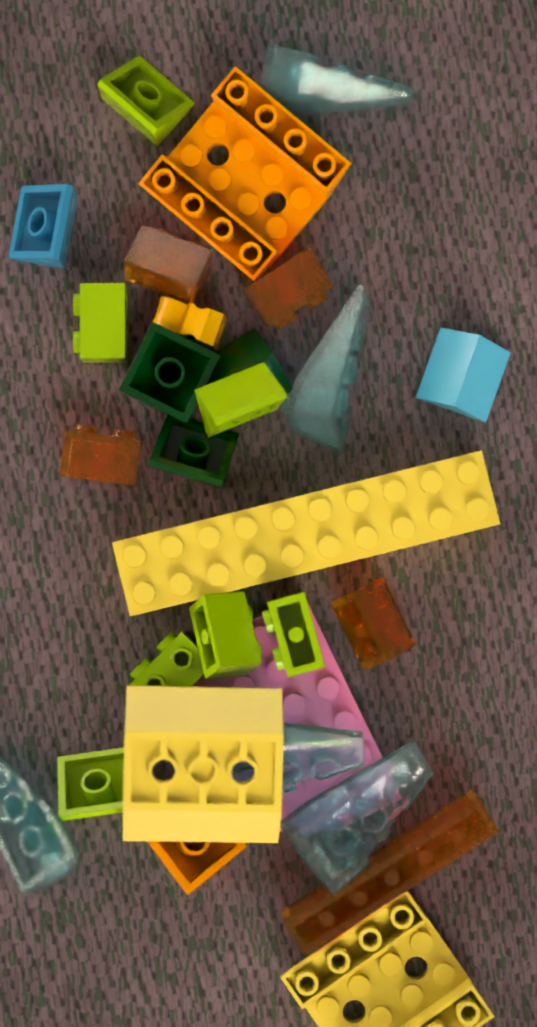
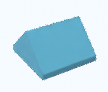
[415,328,511,423]

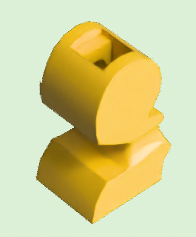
[151,296,227,351]

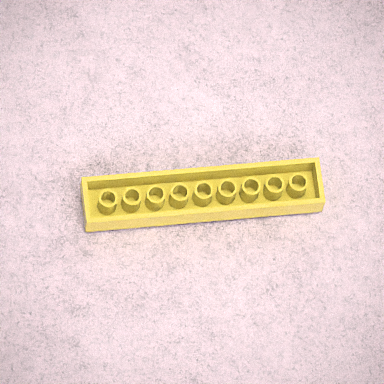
[112,450,500,617]

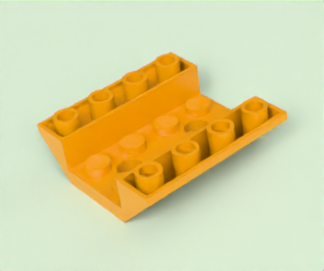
[138,66,351,281]

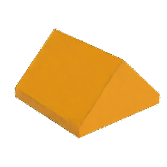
[147,841,247,895]

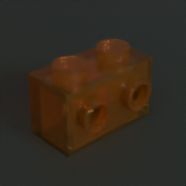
[124,225,212,304]
[241,248,334,329]
[59,425,143,487]
[330,577,416,671]

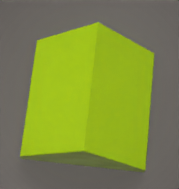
[97,55,195,147]
[194,362,287,438]
[57,747,124,821]

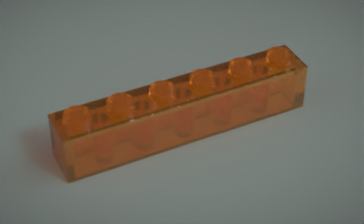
[281,790,500,956]

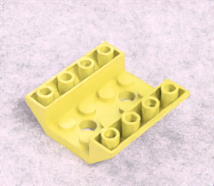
[123,685,284,843]
[280,888,495,1027]

